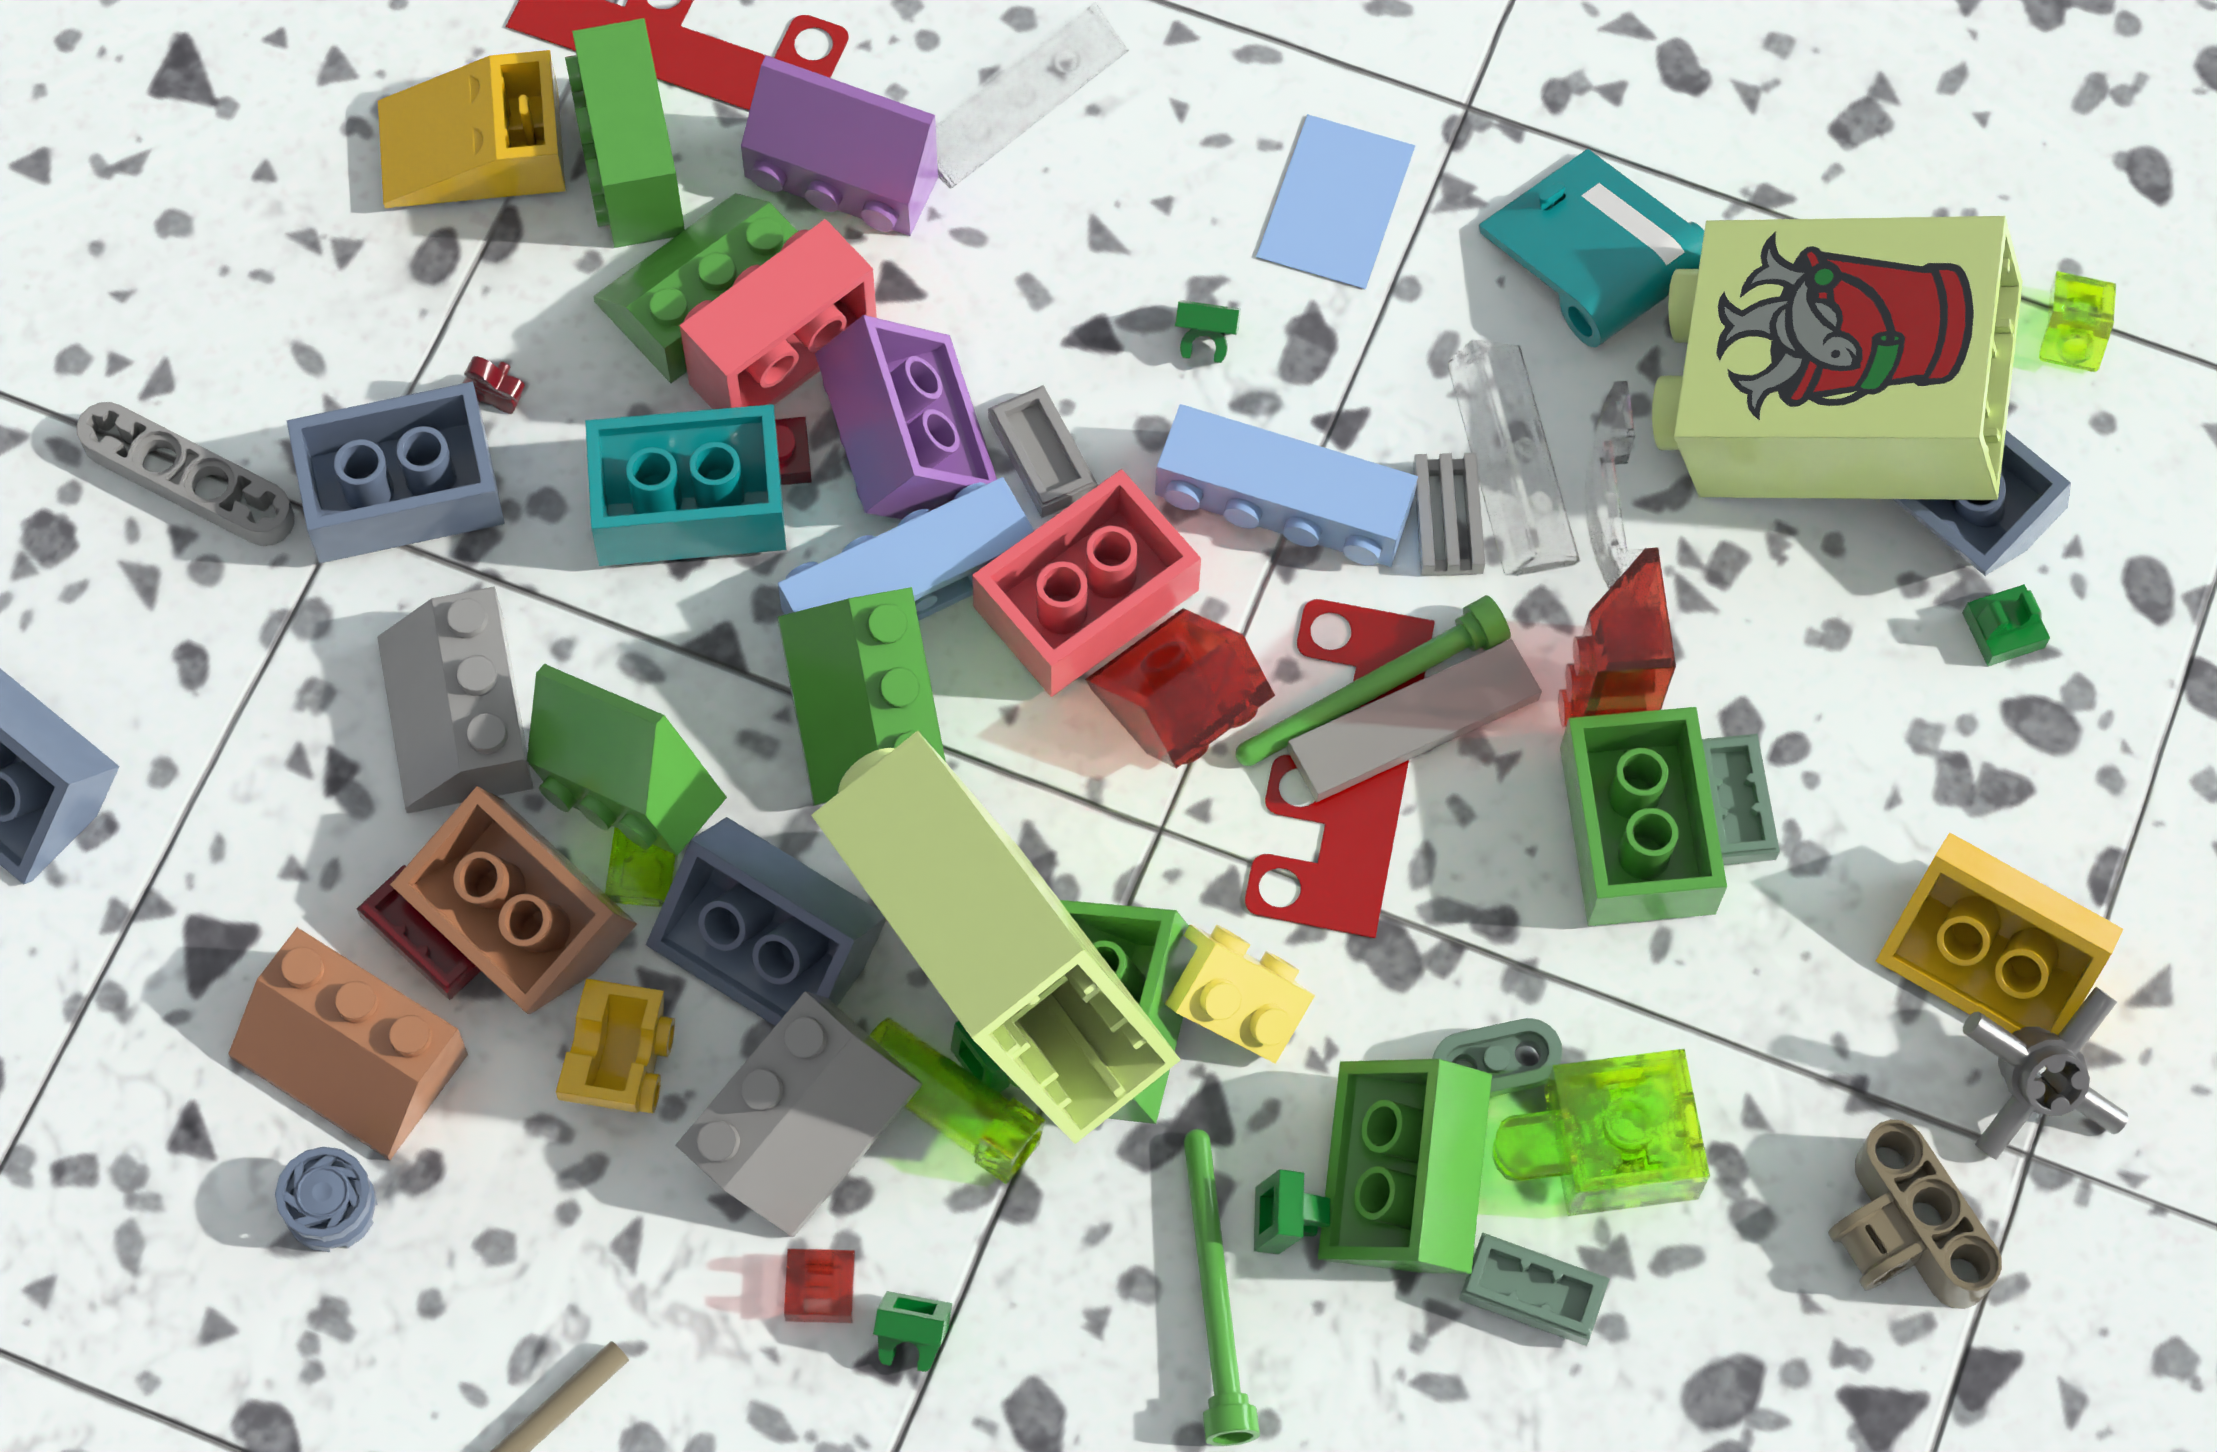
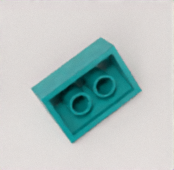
[585,404,787,566]

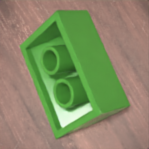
[593,193,798,383]
[777,587,946,806]
[527,664,727,856]
[1008,900,1198,1124]
[1318,1059,1492,1274]

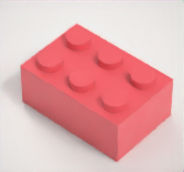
[679,219,877,409]
[972,469,1201,697]

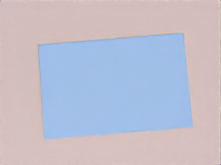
[1256,114,1415,289]

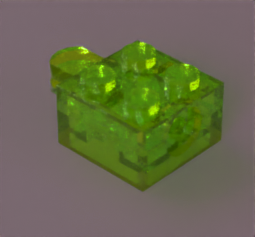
[1492,1048,1710,1216]

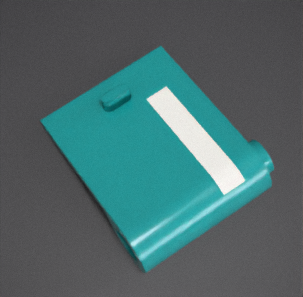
[1479,149,1704,348]

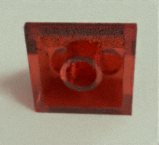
[1085,608,1275,769]

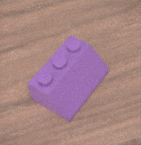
[741,56,938,236]
[815,315,997,520]

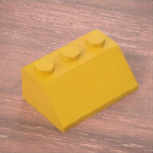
[1875,832,2123,1035]

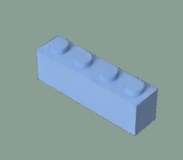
[1155,404,1418,567]
[778,477,1034,621]

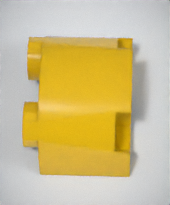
[556,978,675,1114]

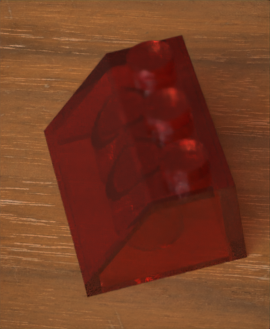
[1558,547,1676,727]

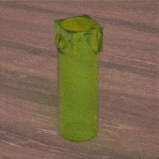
[869,1017,1045,1185]

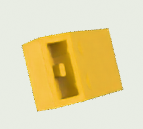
[378,50,566,208]

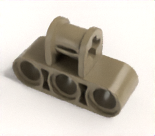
[1828,1119,2002,1309]

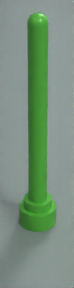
[1235,595,1511,766]
[1184,1129,1260,1446]

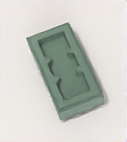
[1702,734,1780,865]
[1459,1232,1610,1346]

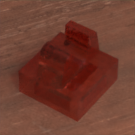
[784,1249,856,1323]

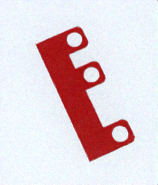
[506,0,849,110]
[1245,599,1435,938]

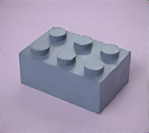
[286,381,505,563]

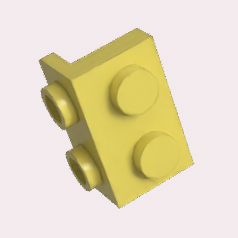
[1165,924,1315,1064]

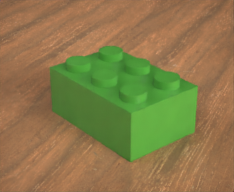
[565,18,685,248]
[1560,707,1727,926]

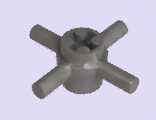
[1963,986,2128,1160]

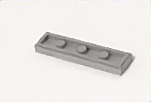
[1287,639,1542,802]

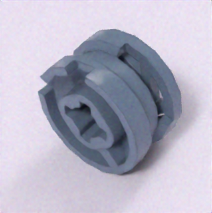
[275,1146,378,1252]

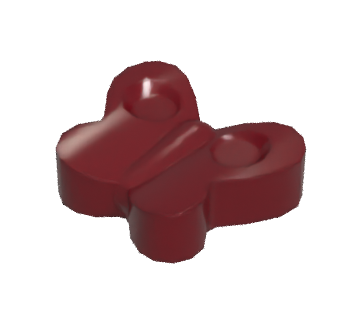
[462,356,525,414]

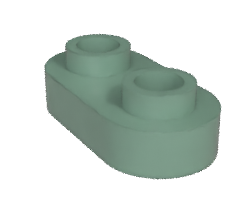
[1432,1018,1563,1097]

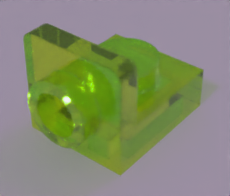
[2039,271,2116,372]

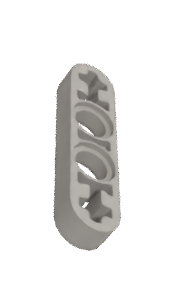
[77,402,294,546]

